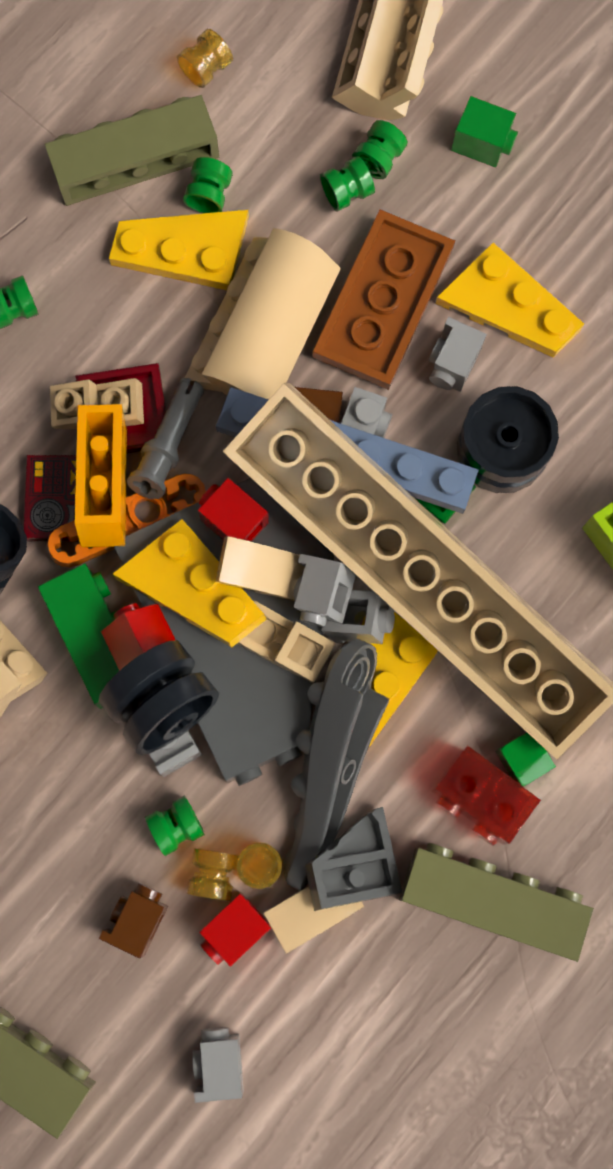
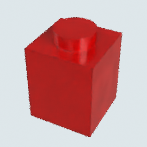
[198,478,269,542]
[101,603,176,671]
[200,893,272,967]

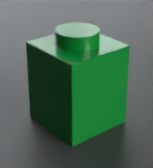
[451,96,518,168]

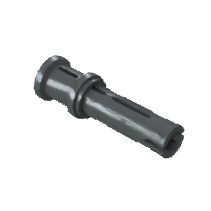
[127,378,204,499]

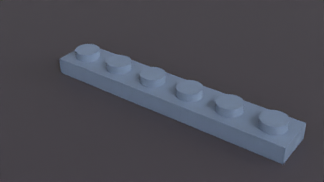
[216,387,479,514]

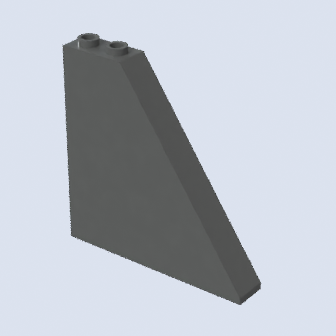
[114,478,334,786]

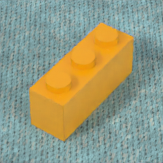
[75,404,127,547]

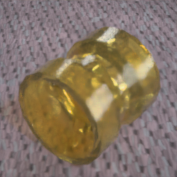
[177,29,233,88]
[237,843,283,889]
[186,848,239,901]

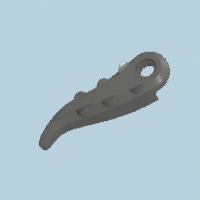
[283,639,389,890]

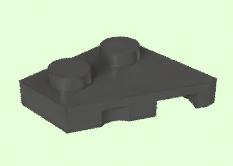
[305,807,403,911]

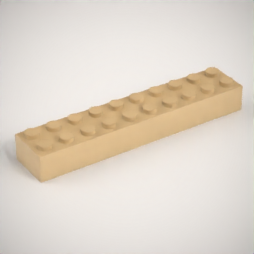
[223,383,613,760]

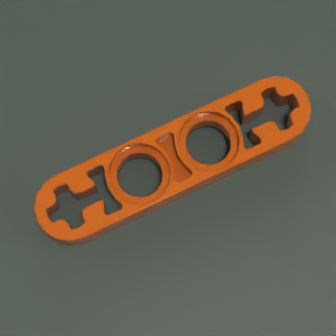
[48,473,206,568]

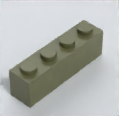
[45,95,220,206]
[399,843,594,962]
[0,1007,96,1139]

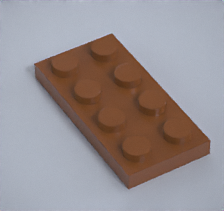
[313,209,455,390]

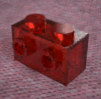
[432,745,541,846]

